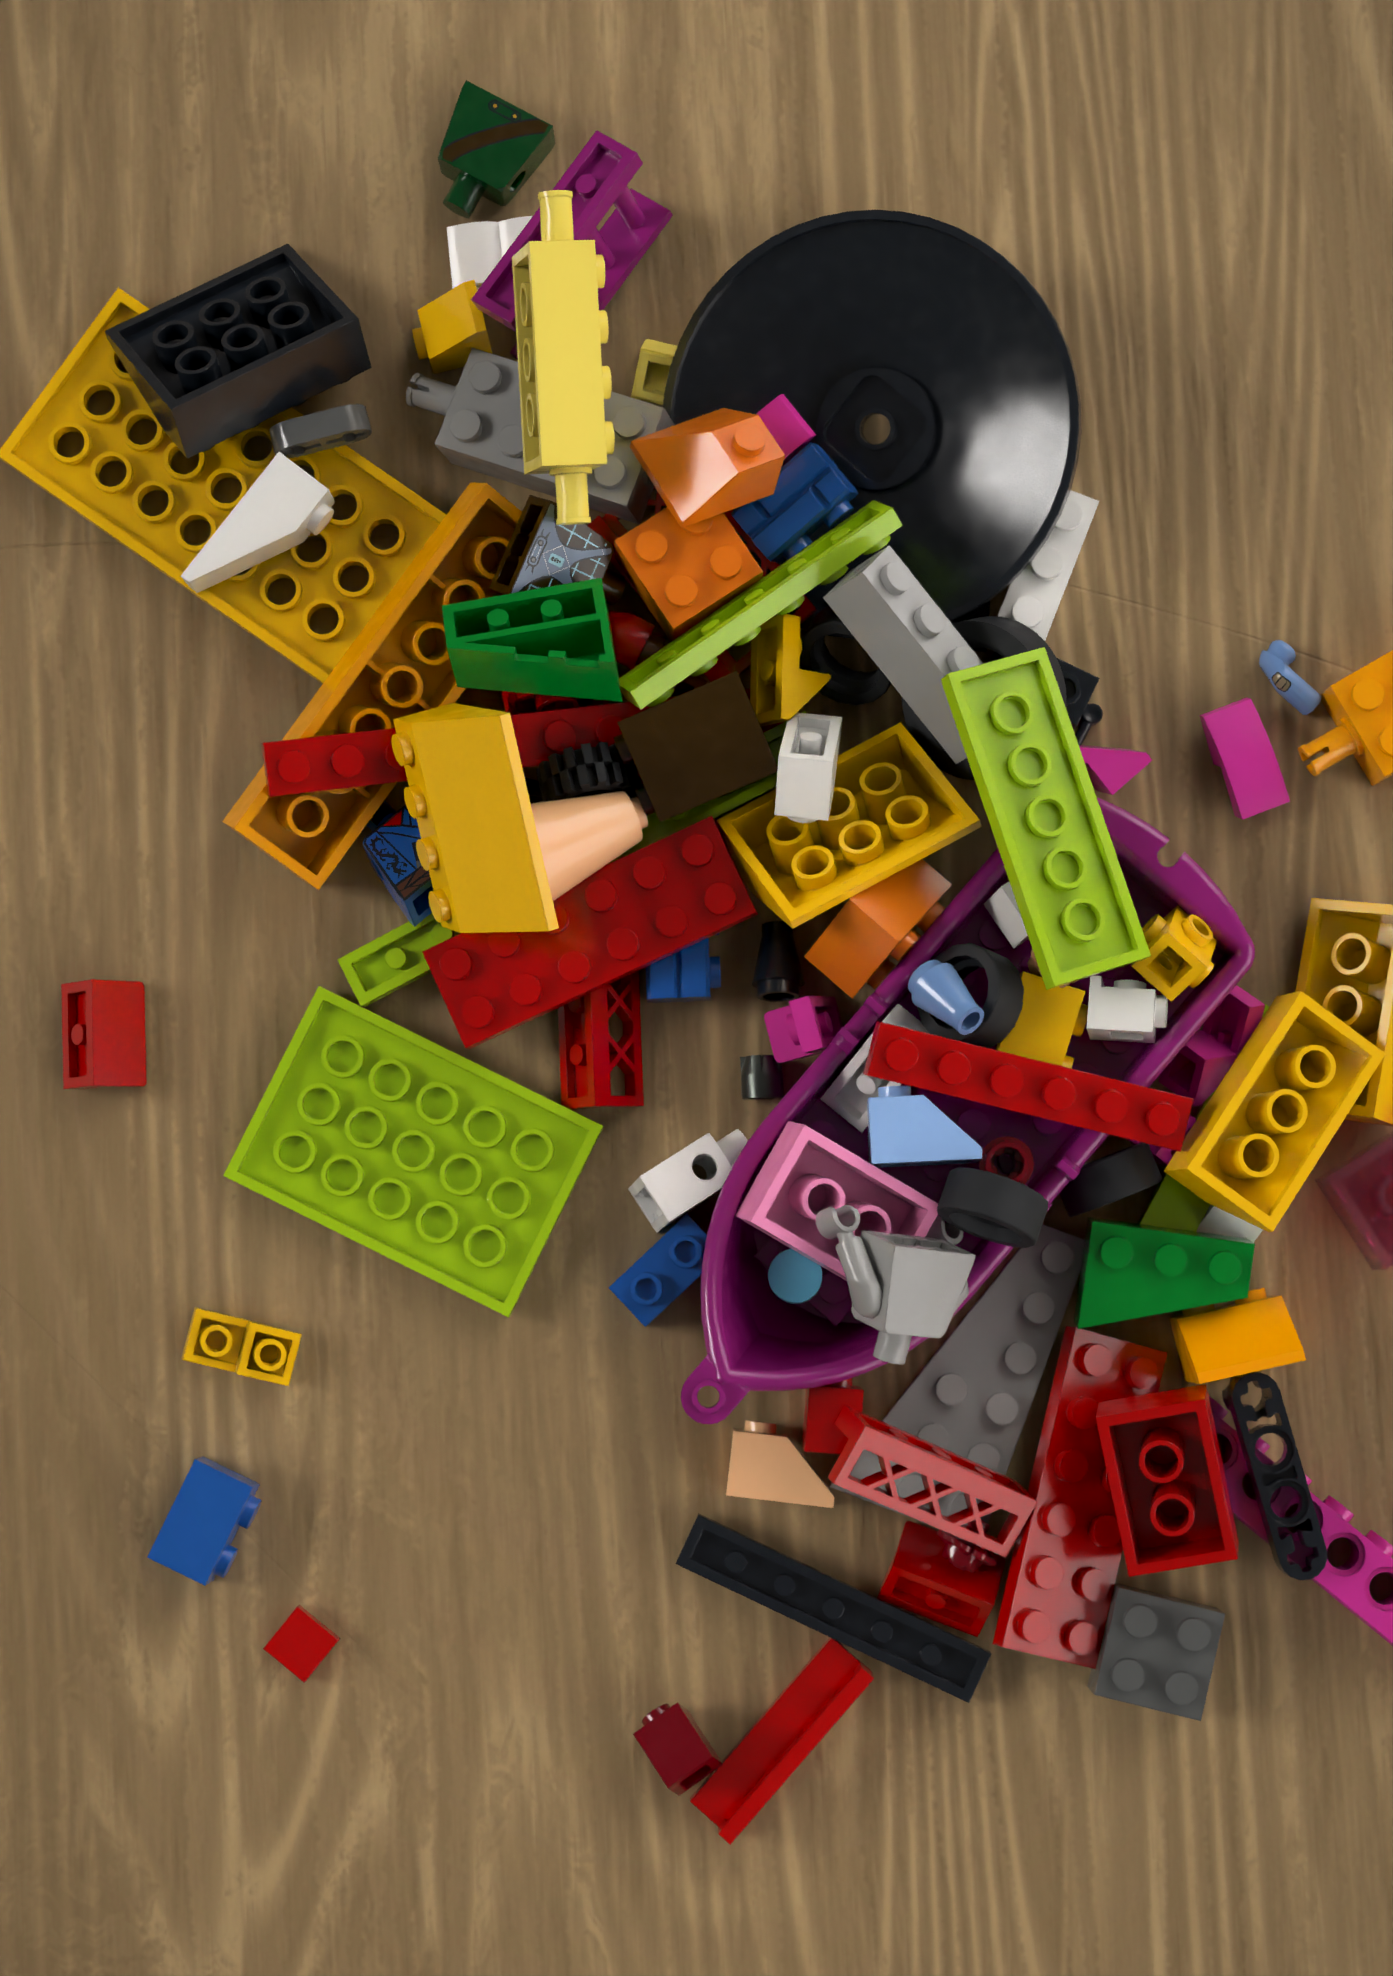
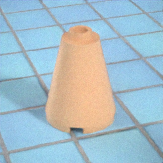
[531,791,648,901]

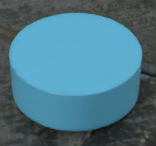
[768,1249,822,1304]

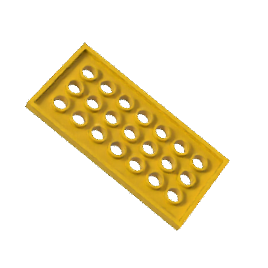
[0,287,447,684]

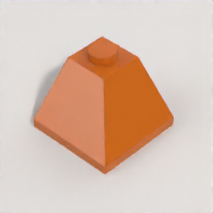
[630,408,785,528]

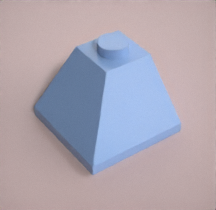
[867,1086,983,1168]

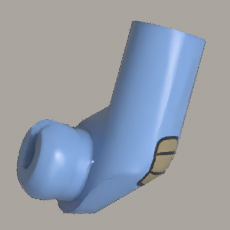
[1259,640,1322,715]

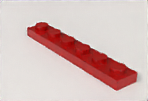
[863,1021,1194,1152]

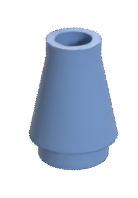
[908,960,984,1035]

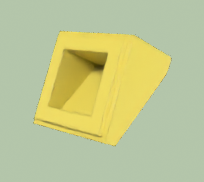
[631,339,677,405]

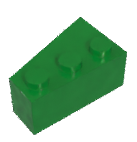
[442,578,623,702]
[1073,1217,1255,1329]

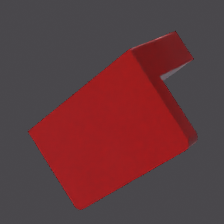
[61,979,147,1089]
[877,1521,1005,1638]

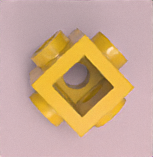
[1131,905,1217,1002]

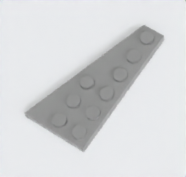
[829,1224,1085,1525]

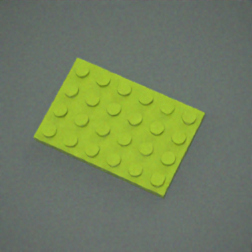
[223,986,604,1318]

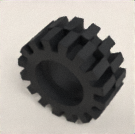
[536,742,637,802]

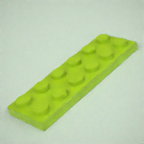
[940,647,1151,990]

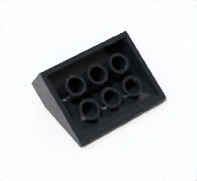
[105,244,372,459]

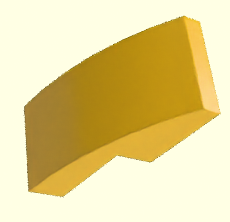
[181,1307,302,1386]

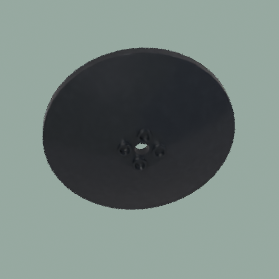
[663,210,1082,639]

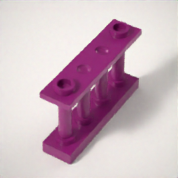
[471,130,673,360]

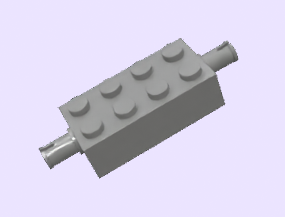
[406,348,675,524]

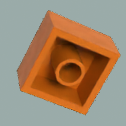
[614,507,763,642]
[804,859,952,999]

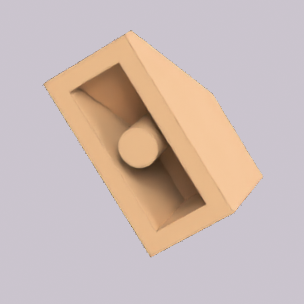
[726,1420,835,1508]

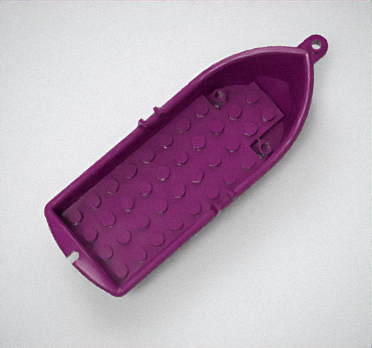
[681,798,1255,1424]

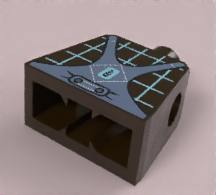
[489,495,625,605]

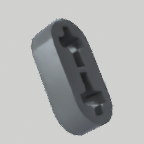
[269,404,372,458]

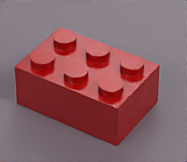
[1096,1384,1239,1577]

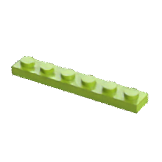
[619,500,903,709]

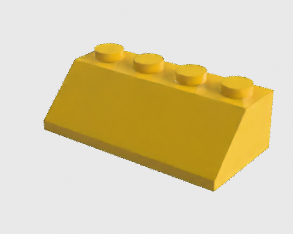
[1295,898,1393,1126]
[1164,991,1386,1232]

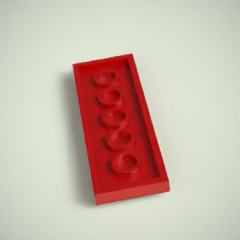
[422,816,758,1049]
[992,1326,1167,1669]

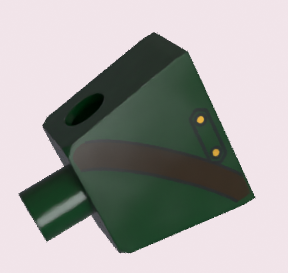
[438,80,555,218]

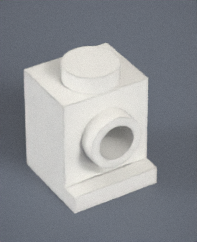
[1087,975,1168,1043]

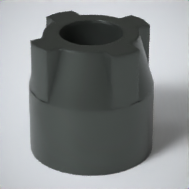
[740,1055,784,1100]

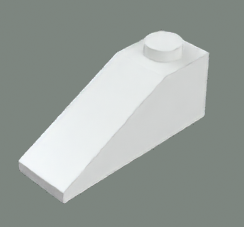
[181,452,335,593]

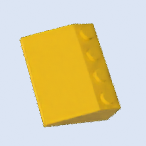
[391,703,559,933]
[716,722,982,929]

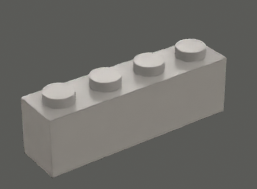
[823,545,983,764]

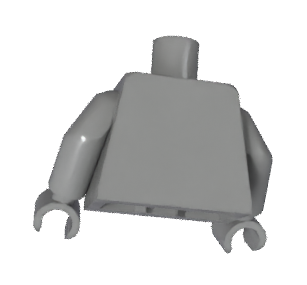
[816,1205,976,1365]

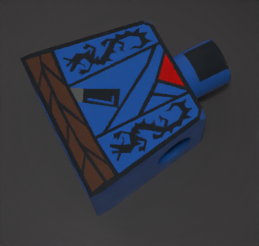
[362,800,433,927]

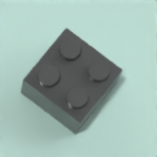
[1087,1583,1225,1721]

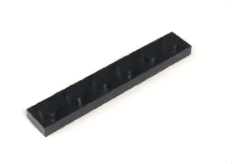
[676,1513,992,1703]

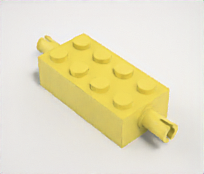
[512,190,615,525]

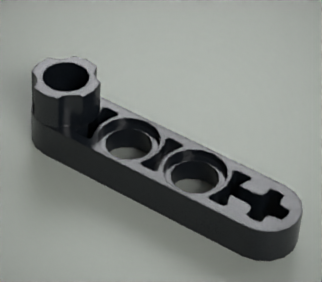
[1222,1372,1327,1580]

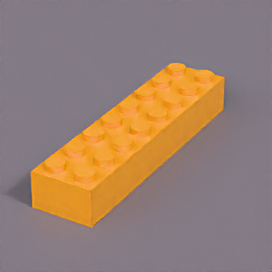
[222,482,522,890]

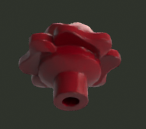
[937,1520,997,1573]

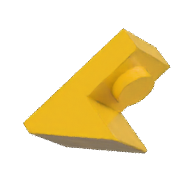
[750,614,831,727]

